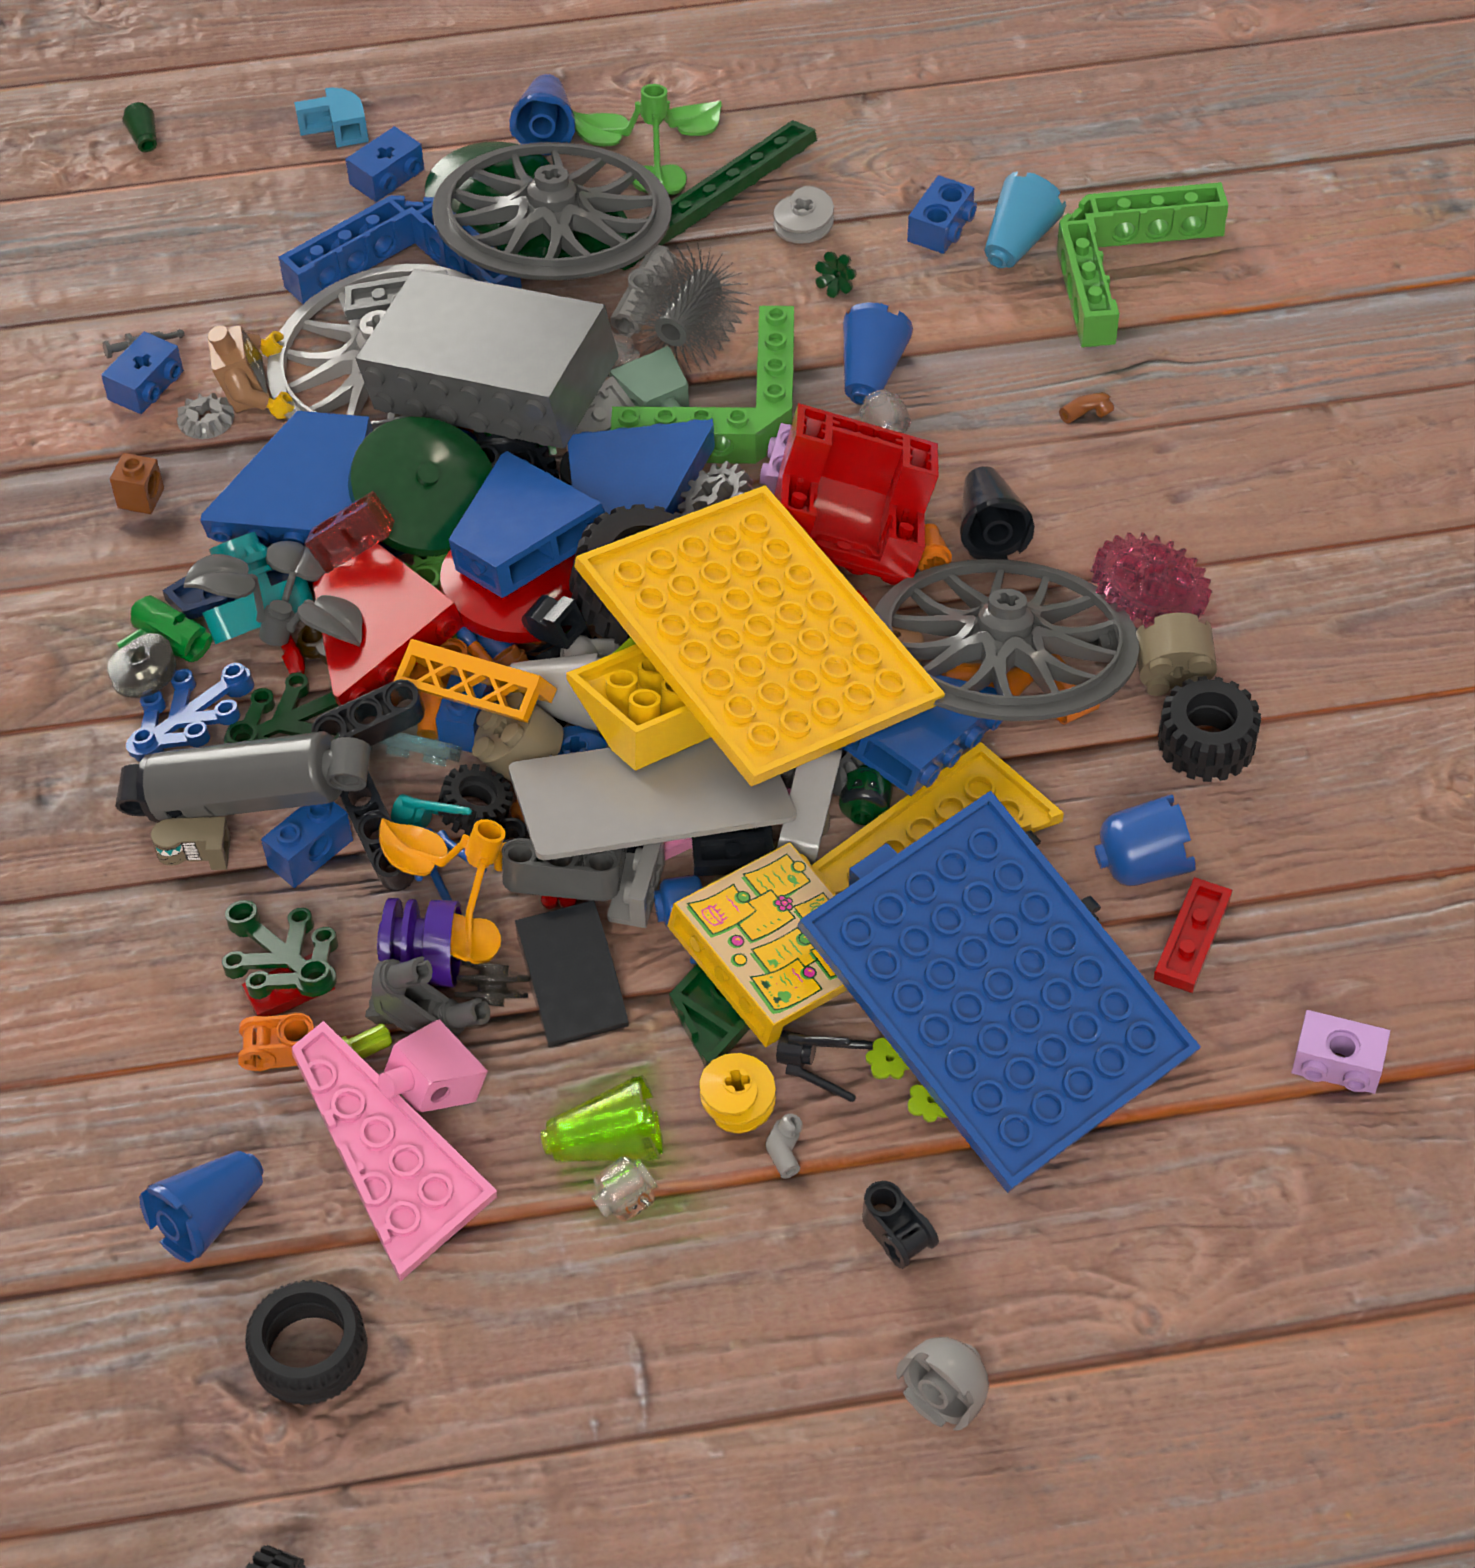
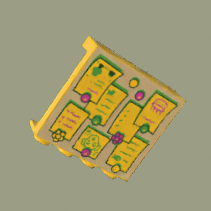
[667,842,847,1047]

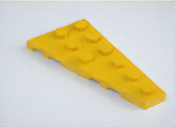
[811,742,1064,895]

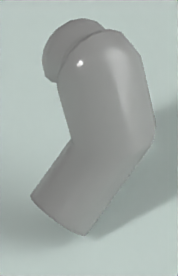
[765,1113,803,1179]

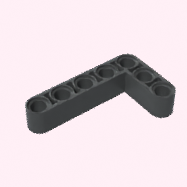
[502,744,627,901]

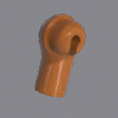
[1059,392,1115,424]

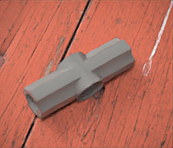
[611,245,677,337]

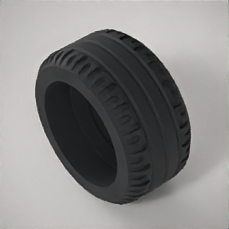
[245,1280,368,1405]

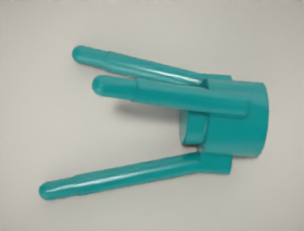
[391,794,472,828]

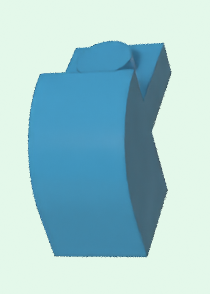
[294,88,369,147]

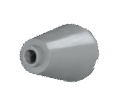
[507,653,607,731]

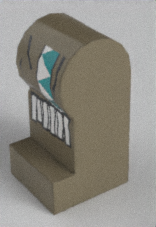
[151,817,231,870]

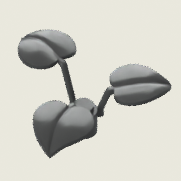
[184,541,363,647]

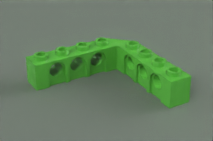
[1057,182,1229,347]
[611,306,794,464]

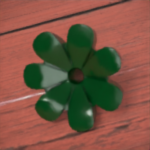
[815,252,857,298]

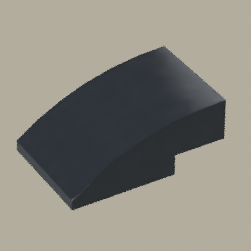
[515,900,629,1047]

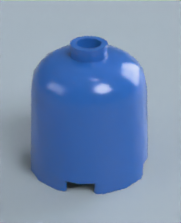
[1094,794,1196,886]

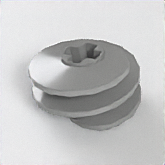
[773,186,834,244]

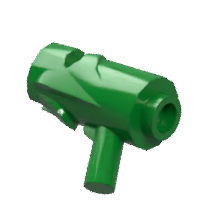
[117,595,213,663]

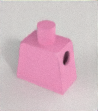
[378,1019,488,1112]

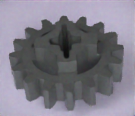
[678,461,754,516]

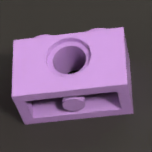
[1292,1010,1391,1094]

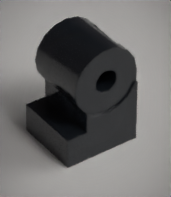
[521,595,587,650]

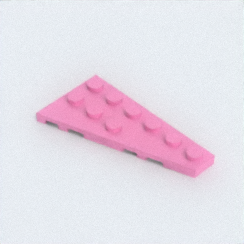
[291,1021,497,1282]

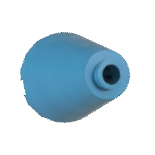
[984,172,1066,268]

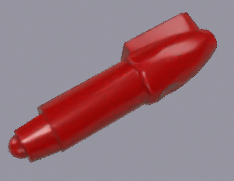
[280,634,305,674]

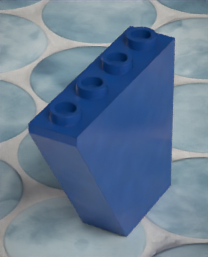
[200,411,373,552]
[568,419,715,515]
[449,451,605,598]
[842,675,1003,796]

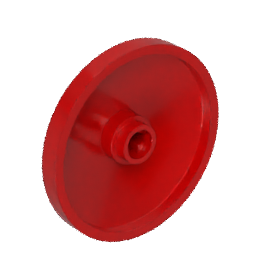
[440,550,581,643]

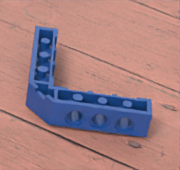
[278,195,522,304]

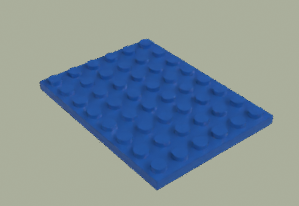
[797,791,1201,1193]

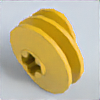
[699,1053,776,1134]

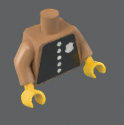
[208,325,295,419]

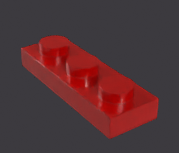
[1153,877,1233,994]

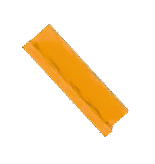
[394,639,557,723]

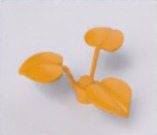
[379,818,507,964]

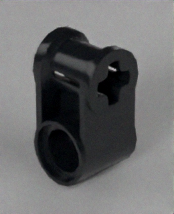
[862,1181,939,1269]

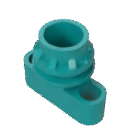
[202,532,315,645]

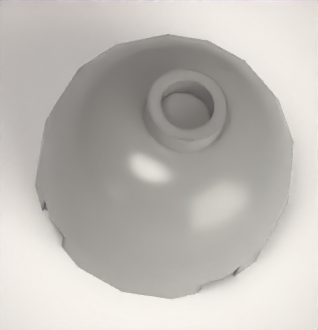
[896,1337,989,1431]

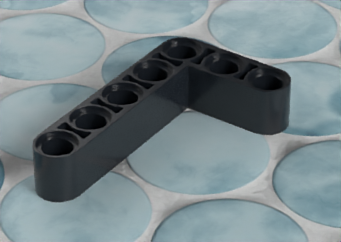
[311,679,425,891]

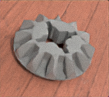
[176,392,234,439]

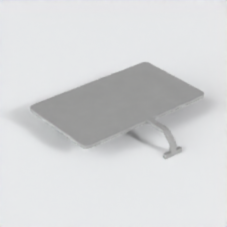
[509,738,796,860]

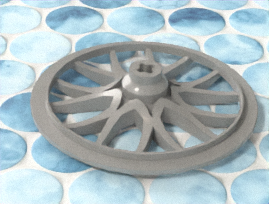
[267,264,475,430]

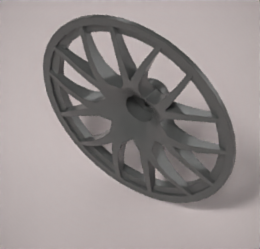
[432,142,672,280]
[874,559,1139,721]

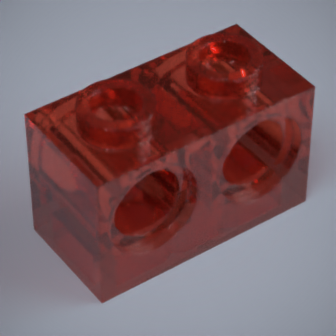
[305,491,395,574]

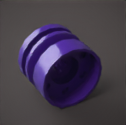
[377,898,462,987]

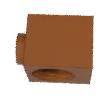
[110,453,165,515]

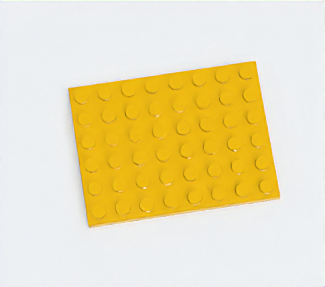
[574,485,945,787]

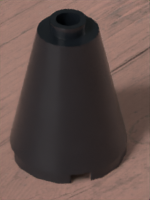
[960,466,1035,560]

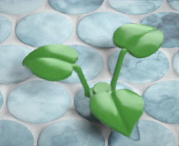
[573,84,722,195]

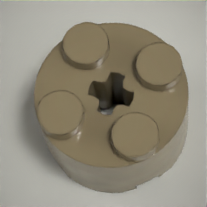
[1136,613,1217,696]
[472,692,564,782]

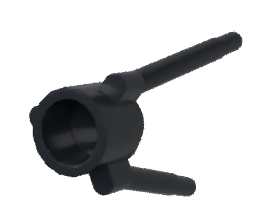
[776,1030,874,1102]

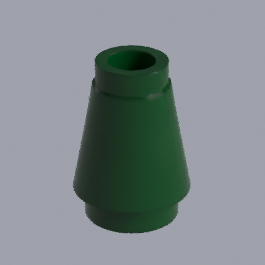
[122,102,157,152]

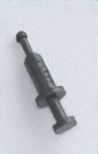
[103,329,184,359]

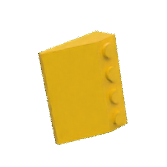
[566,644,711,771]

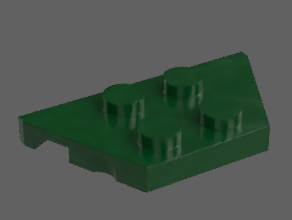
[669,964,750,1067]

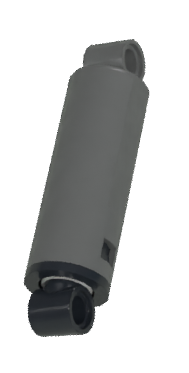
[115,731,371,823]

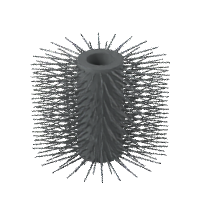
[625,243,751,372]

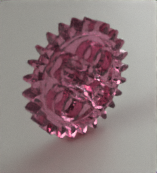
[1090,532,1212,628]

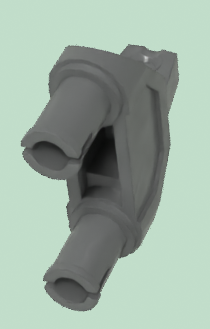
[365,957,490,1036]

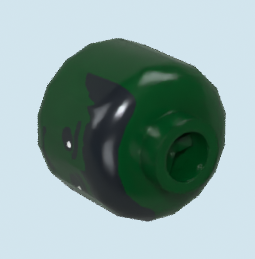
[839,765,893,825]

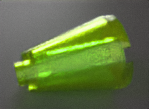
[540,1075,663,1162]

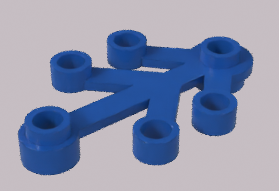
[126,663,254,762]

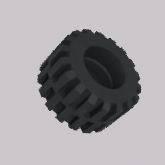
[1158,676,1261,782]

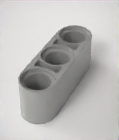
[777,749,842,863]

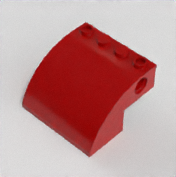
[774,403,939,585]

